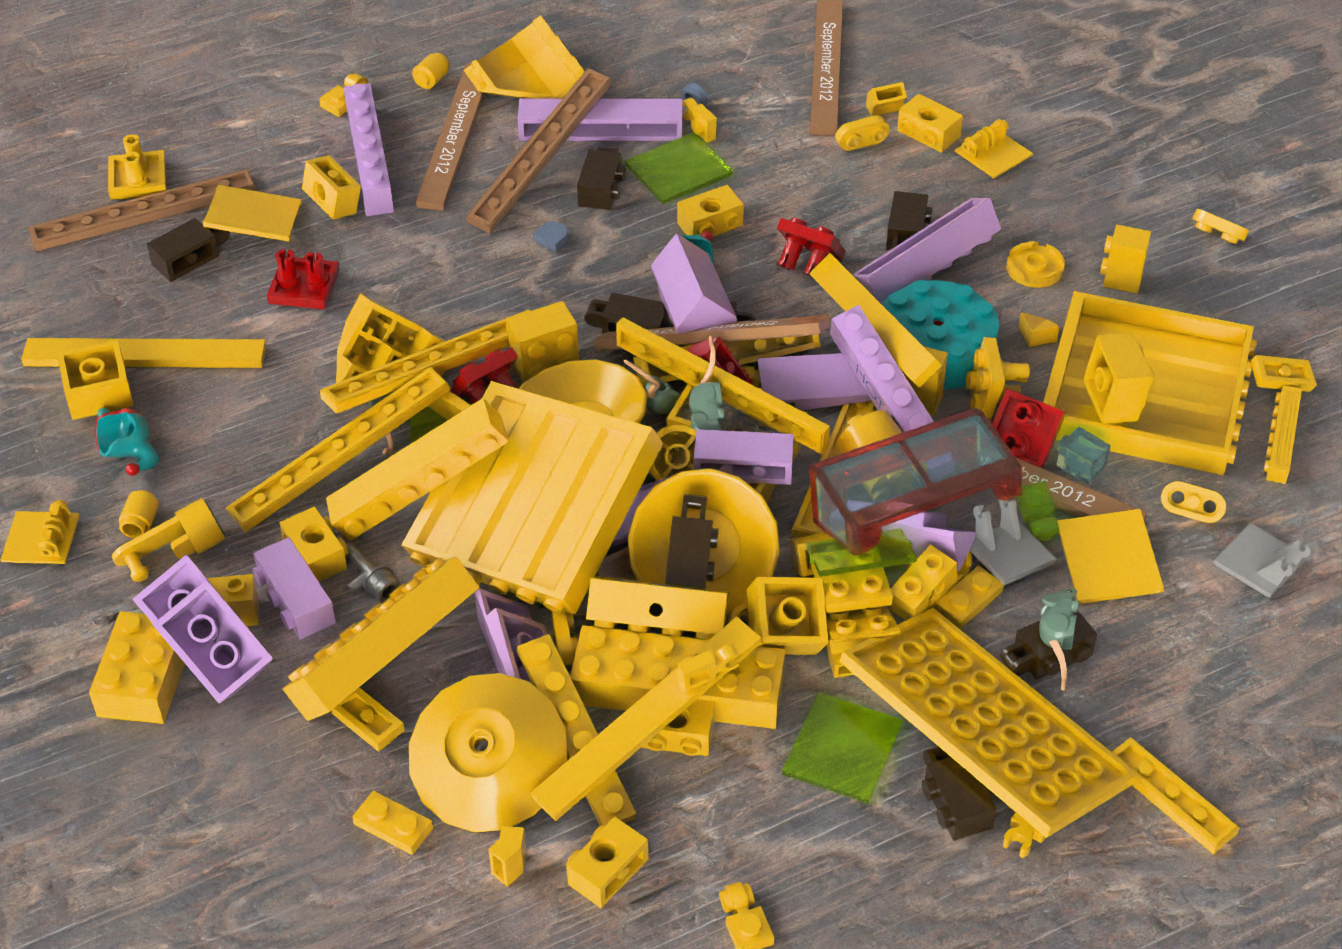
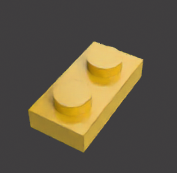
[1250,355,1317,392]
[936,565,1004,629]
[331,688,405,752]
[352,790,433,855]

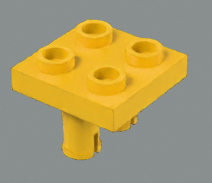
[108,134,167,200]
[966,337,1030,425]
[811,549,893,614]

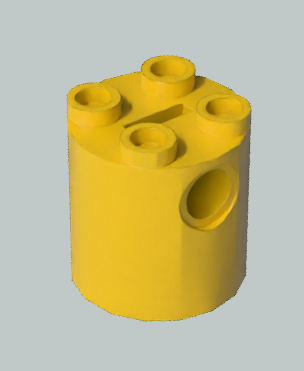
[836,410,927,503]

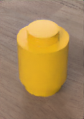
[412,53,450,89]
[118,490,159,539]

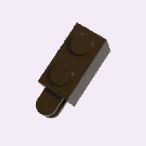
[577,145,626,210]
[886,191,933,250]
[146,218,230,282]
[584,293,669,334]
[665,494,719,588]
[1000,610,1097,680]
[922,747,996,841]

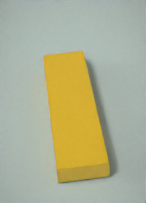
[1112,737,1240,854]

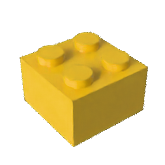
[506,301,579,383]
[1083,333,1154,424]
[57,339,134,420]
[746,577,828,655]

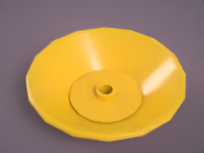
[519,359,648,424]
[627,468,780,617]
[409,673,568,833]

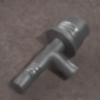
[347,544,401,603]

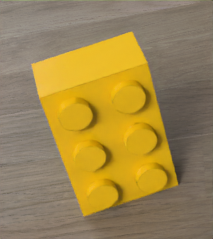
[89,611,185,724]

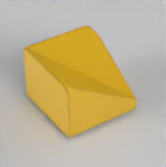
[1018,313,1059,348]

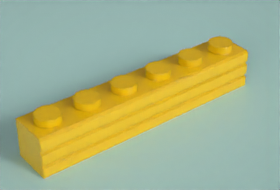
[1263,385,1302,484]

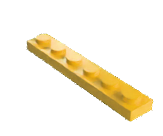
[517,634,636,826]

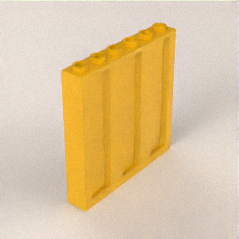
[1043,291,1257,475]
[401,381,663,614]

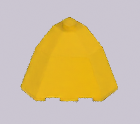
[336,293,446,383]

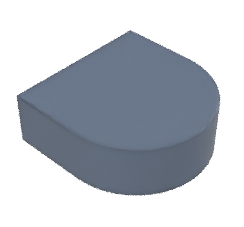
[533,222,568,252]

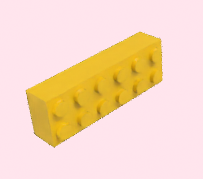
[282,555,480,721]
[570,625,785,729]

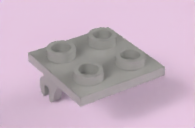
[970,493,1056,585]
[1213,523,1314,598]

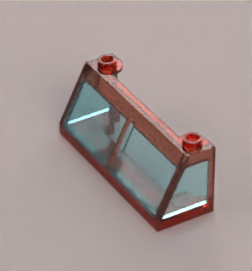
[809,408,1022,556]

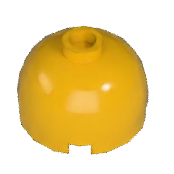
[649,425,696,481]

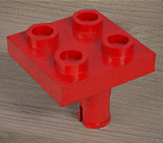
[777,217,846,278]
[267,249,340,309]
[450,347,518,404]
[984,388,1067,469]

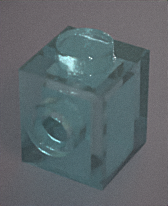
[1057,427,1110,484]

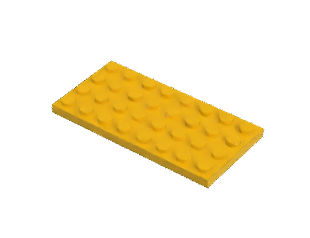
[839,608,1139,838]

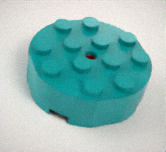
[882,280,999,390]

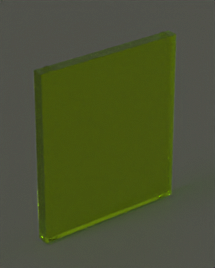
[625,132,733,204]
[782,692,903,804]

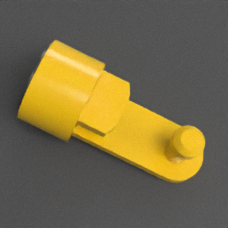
[112,497,226,582]

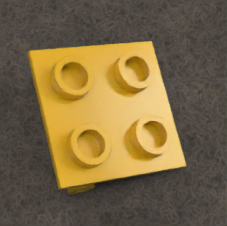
[955,119,1033,179]
[1,500,80,564]
[826,606,901,643]

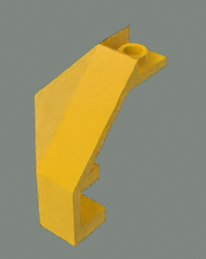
[463,15,585,99]

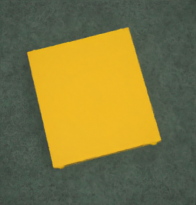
[203,185,302,242]
[1057,509,1164,604]

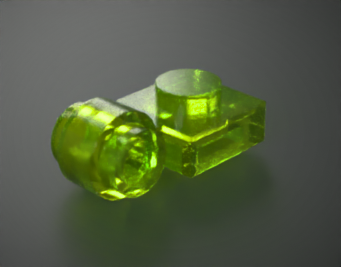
[1014,481,1059,542]

